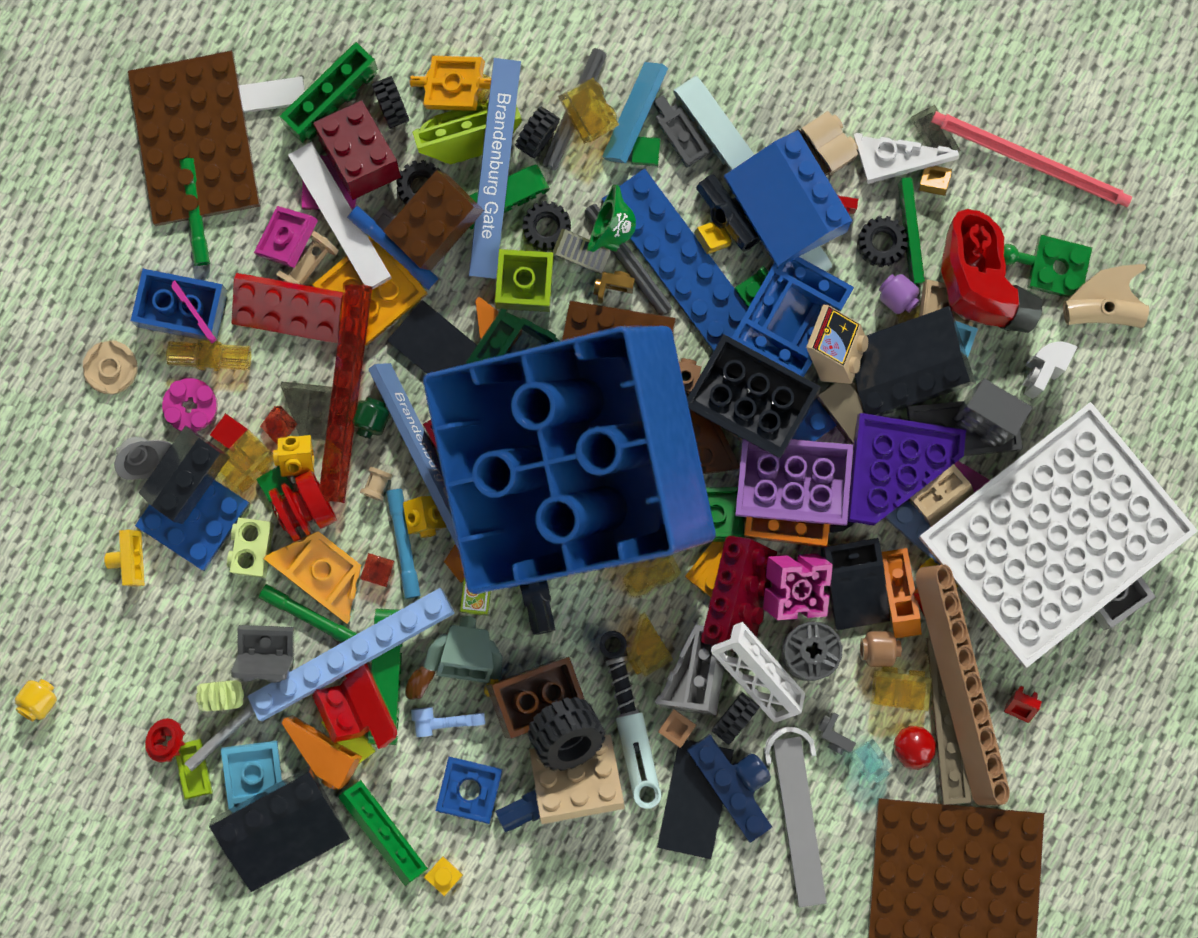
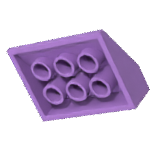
[736,439,853,526]

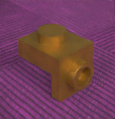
[593,271,635,304]

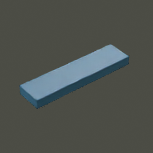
[602,62,668,163]

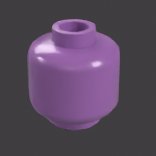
[879,274,920,314]

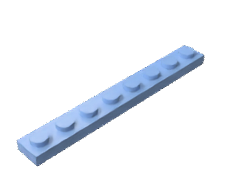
[247,588,455,722]

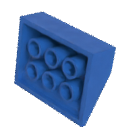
[724,130,852,267]

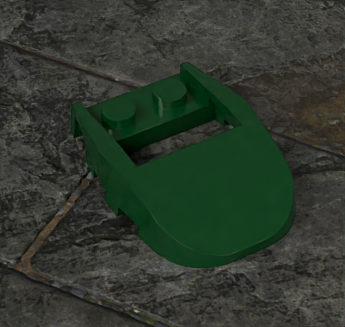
[466,308,560,364]

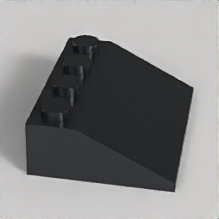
[855,306,976,416]
[687,334,821,459]
[209,766,350,892]

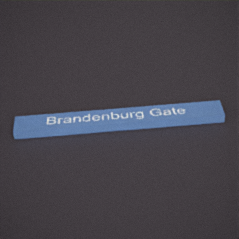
[469,58,521,279]
[369,363,459,550]

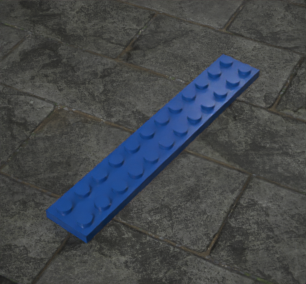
[601,168,837,441]

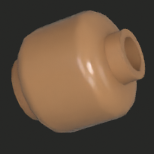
[860,631,902,667]

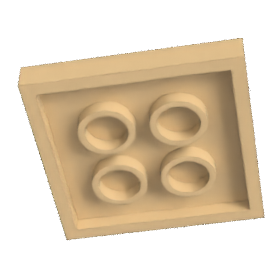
[529,734,625,824]

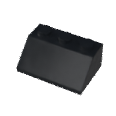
[139,425,230,524]

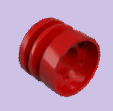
[269,470,337,542]

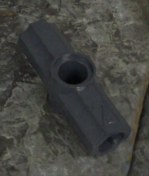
[696,174,760,252]
[520,580,556,636]

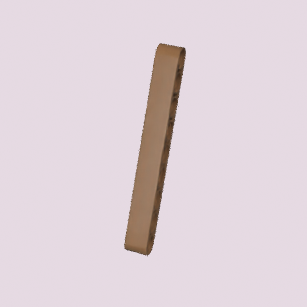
[916,564,1010,806]

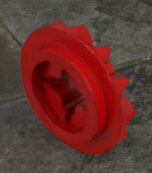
[145,718,186,763]

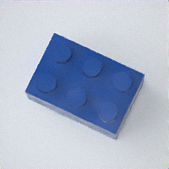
[130,269,228,343]

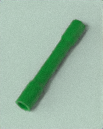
[179,158,210,266]
[259,584,358,643]

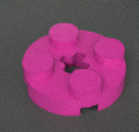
[162,378,218,432]

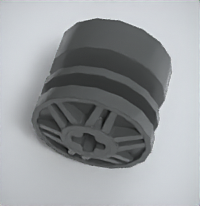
[781,622,843,681]

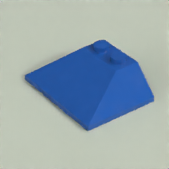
[732,257,854,377]

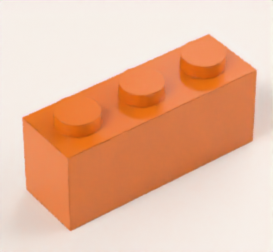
[744,517,830,548]

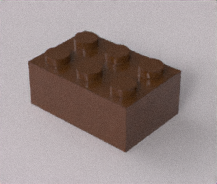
[383,170,484,270]
[486,656,585,739]

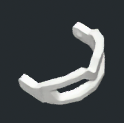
[764,727,816,765]

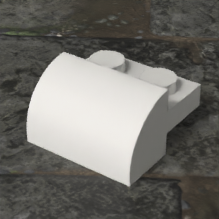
[1023,342,1077,399]

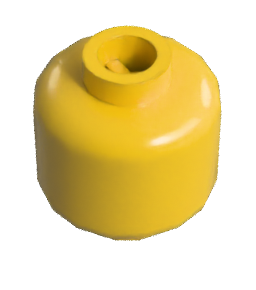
[14,679,57,722]

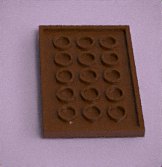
[128,50,261,226]

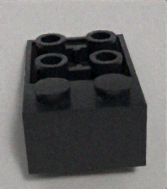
[821,538,890,631]

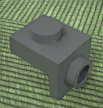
[818,712,856,755]

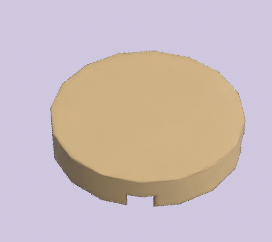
[83,341,138,394]

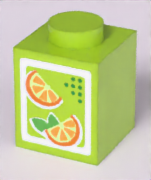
[460,578,491,616]

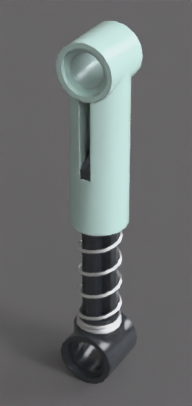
[599,631,661,809]

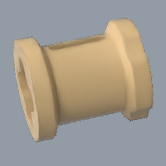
[360,467,392,501]

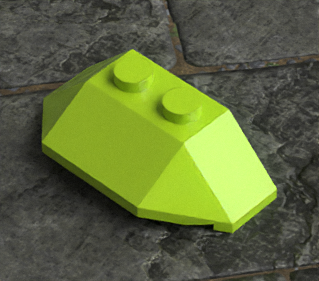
[412,100,522,165]

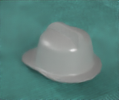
[114,437,172,480]

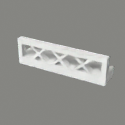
[711,622,805,723]

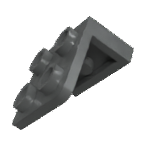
[231,625,294,682]

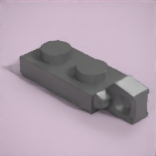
[653,95,710,168]

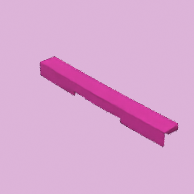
[171,281,217,343]

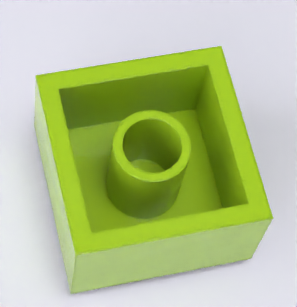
[495,249,554,312]

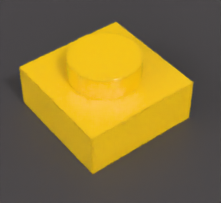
[694,222,732,254]
[424,856,463,896]

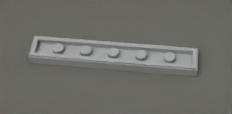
[773,737,827,908]

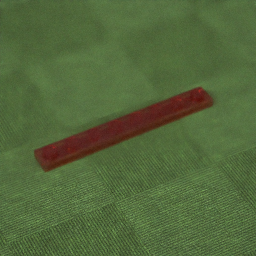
[319,285,372,503]

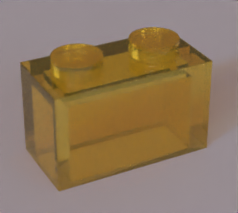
[558,78,619,143]

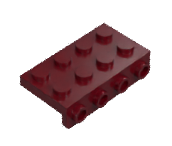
[701,536,777,653]

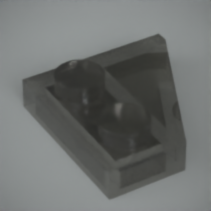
[280,381,334,442]

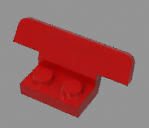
[312,663,397,749]

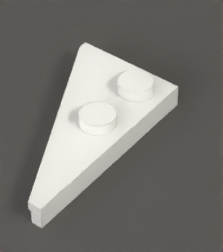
[854,133,959,184]

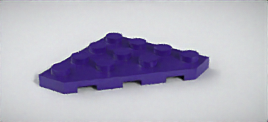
[847,413,966,526]

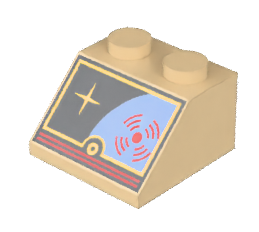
[806,305,868,384]

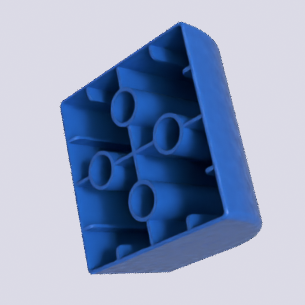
[423,326,716,594]

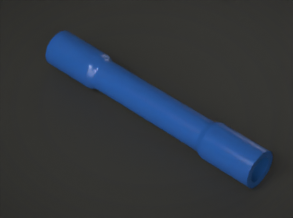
[347,205,439,290]

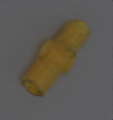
[166,340,252,371]

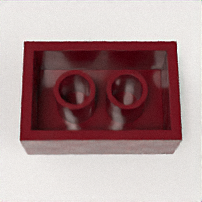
[313,100,401,200]

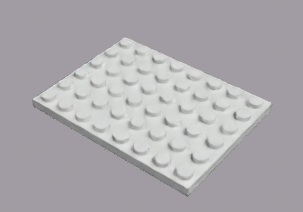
[919,402,1198,668]

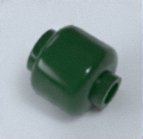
[350,397,390,439]

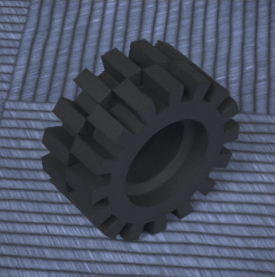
[371,76,410,129]
[515,106,560,159]
[396,160,441,205]
[522,201,571,252]
[857,216,908,267]
[711,692,760,745]

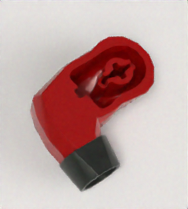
[941,209,1042,333]

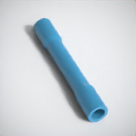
[386,489,421,599]

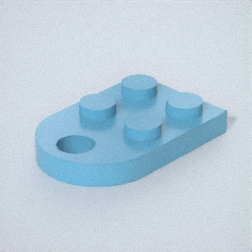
[221,741,282,809]

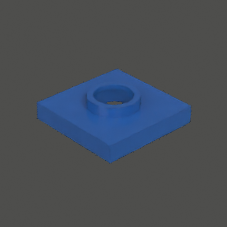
[435,756,503,824]

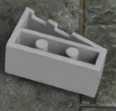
[655,625,727,716]

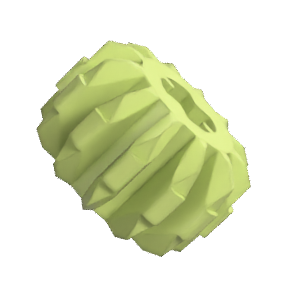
[196,680,244,711]

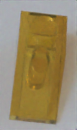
[629,612,673,678]

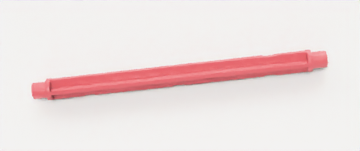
[931,111,1132,207]

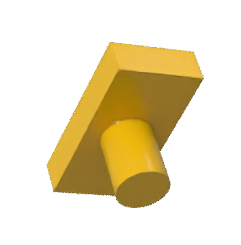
[104,529,145,587]

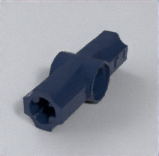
[495,789,540,833]

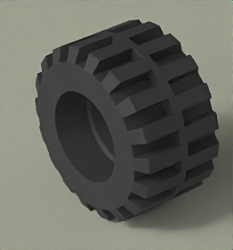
[528,697,606,771]

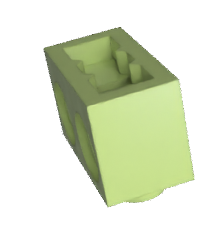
[227,518,274,578]

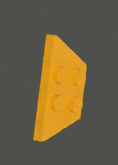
[263,531,361,624]

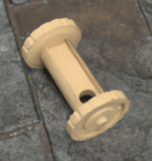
[276,231,339,285]

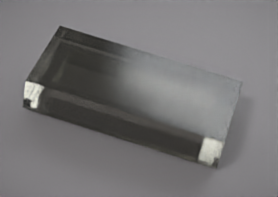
[910,105,960,153]

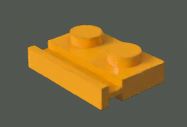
[685,542,725,598]

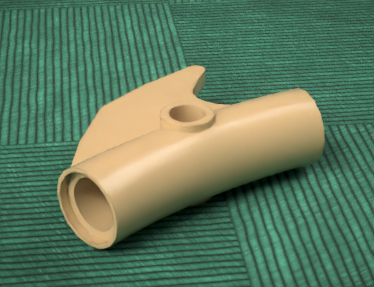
[1063,264,1149,329]

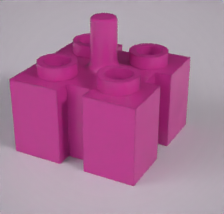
[763,553,833,620]

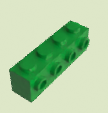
[280,42,378,143]

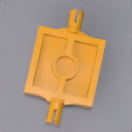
[410,56,491,111]

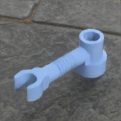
[411,707,485,737]

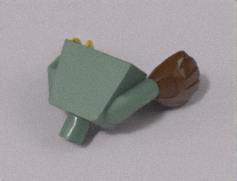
[405,616,503,700]

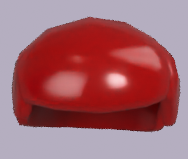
[893,725,936,770]

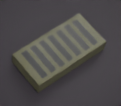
[553,229,611,274]

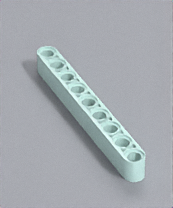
[673,76,832,271]

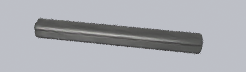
[542,48,607,171]
[585,204,672,316]

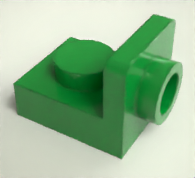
[734,266,769,308]

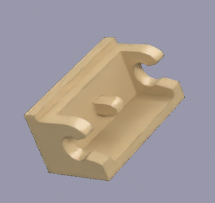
[910,464,975,527]

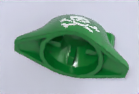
[587,184,636,252]

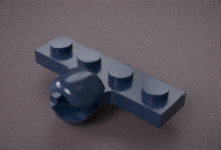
[687,734,773,843]

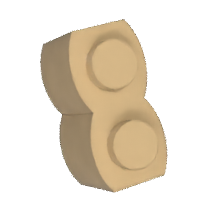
[800,111,858,176]

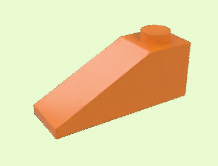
[881,548,922,638]
[282,715,362,789]

